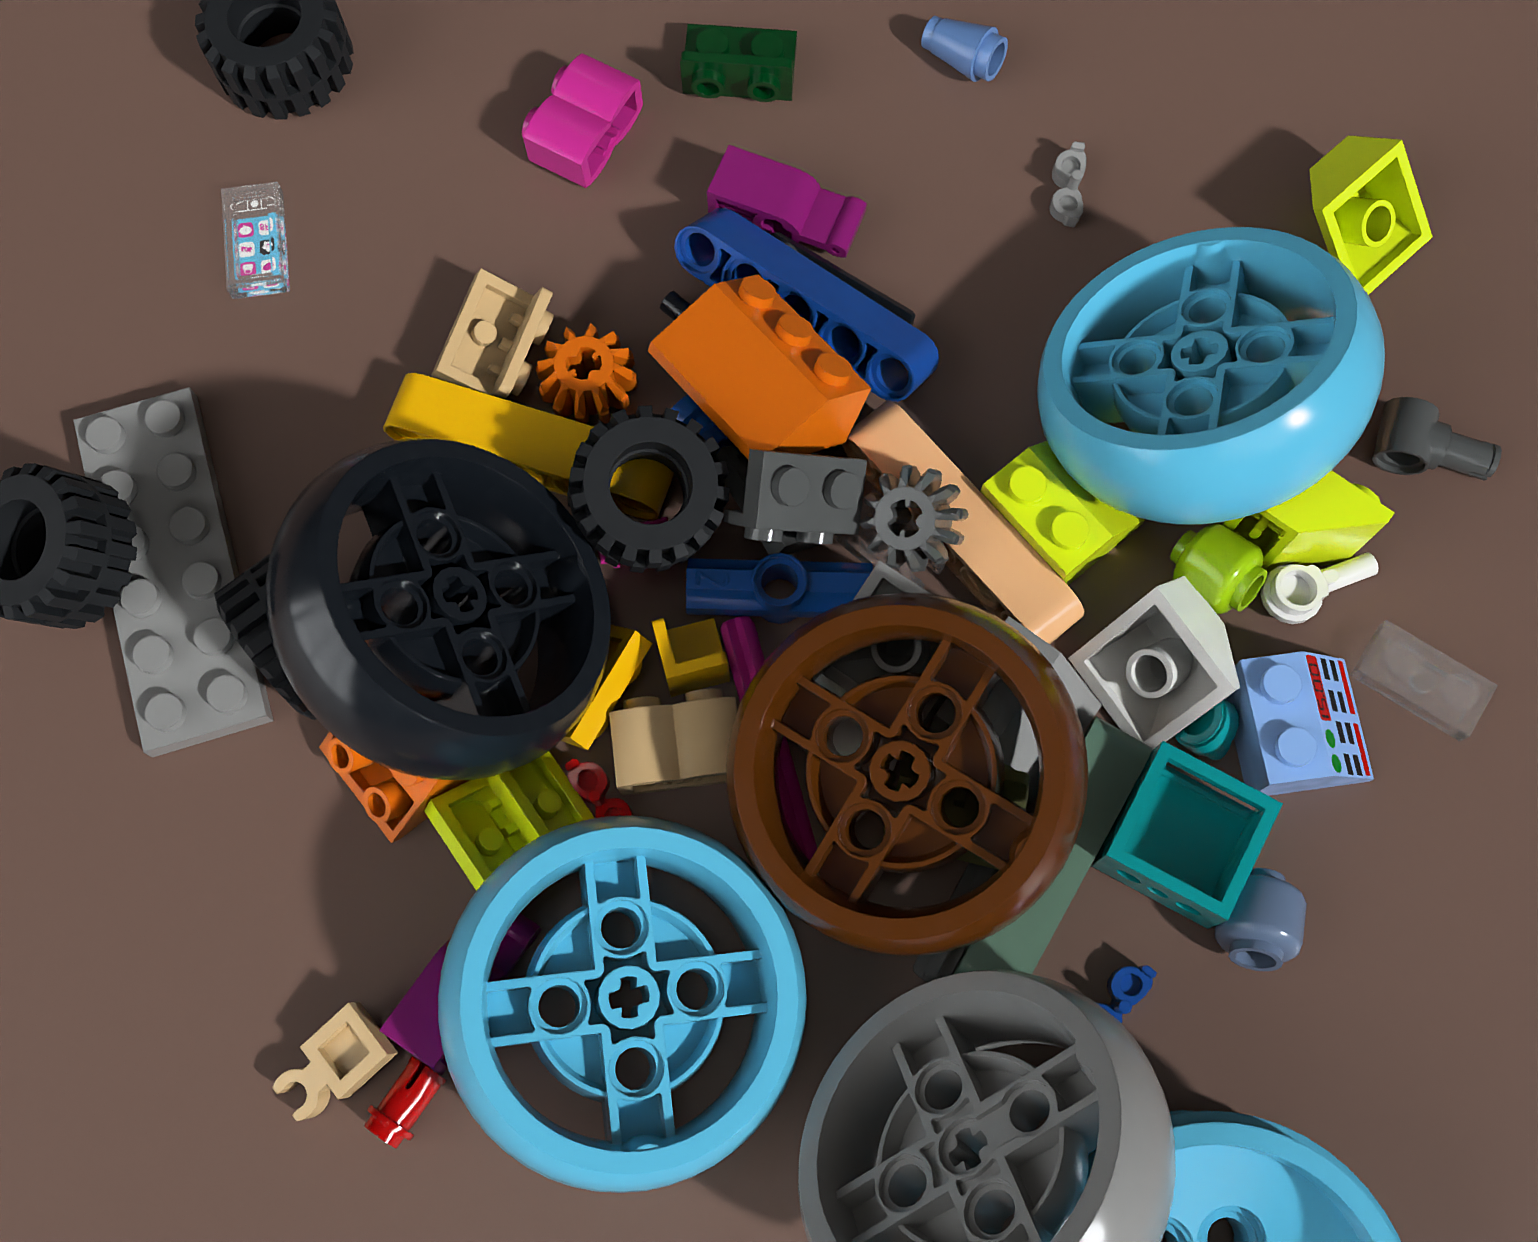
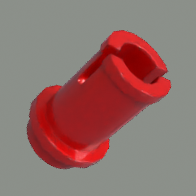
[364,1056,447,1149]

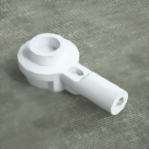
[1260,552,1379,624]

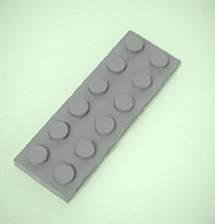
[73,387,274,758]

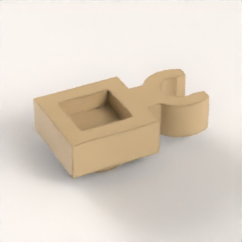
[273,1002,398,1121]

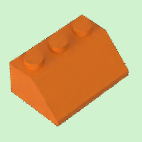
[648,274,872,459]

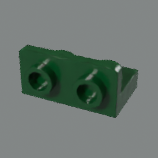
[680,24,797,102]

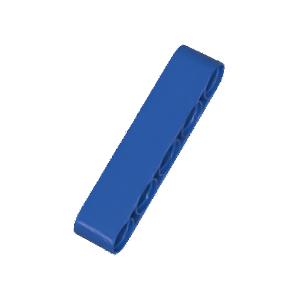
[674,208,939,402]

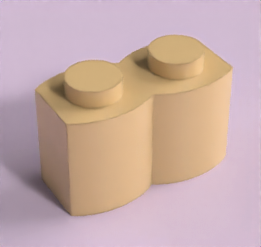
[609,688,738,795]

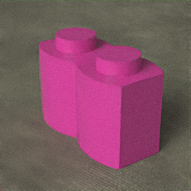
[522,53,643,188]

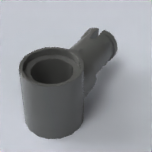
[1372,397,1502,481]

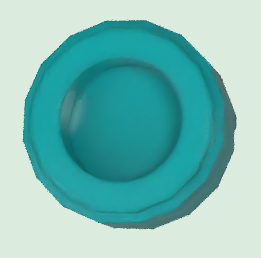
[1175,699,1239,760]

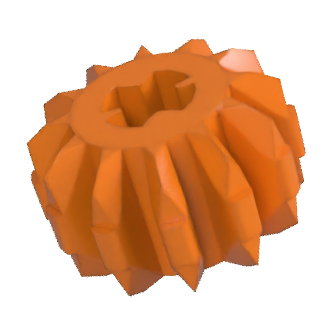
[536,323,638,424]

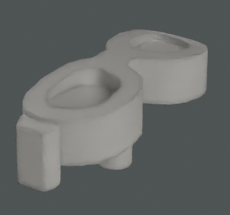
[1049,141,1087,227]

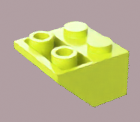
[1222,471,1395,572]

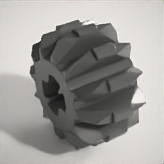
[859,465,969,572]

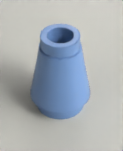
[921,16,1008,82]

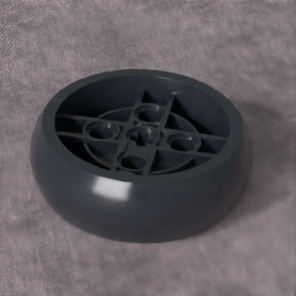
[266,438,611,780]

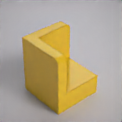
[651,618,730,697]

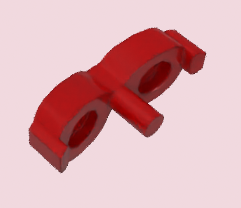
[564,758,634,818]

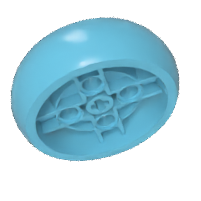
[1037,227,1385,524]
[438,815,807,1193]

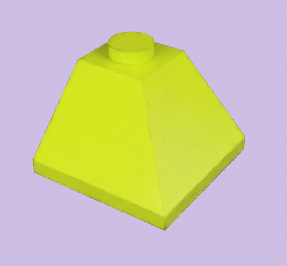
[1309,135,1433,295]

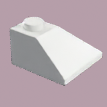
[1068,576,1240,750]

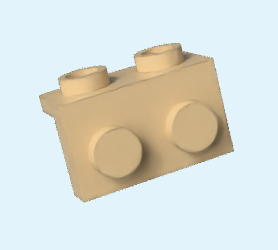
[431,268,554,399]

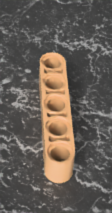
[842,400,1084,644]

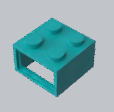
[1092,741,1283,929]

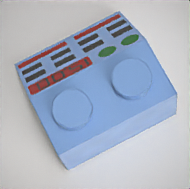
[1225,651,1374,796]

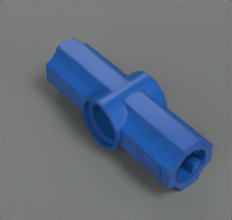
[686,553,873,624]

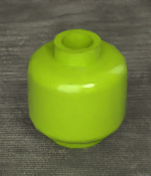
[1170,523,1268,614]

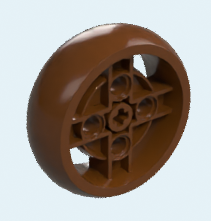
[726,592,1088,956]

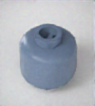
[1214,868,1307,971]

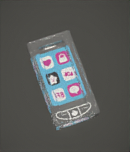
[221,182,290,299]

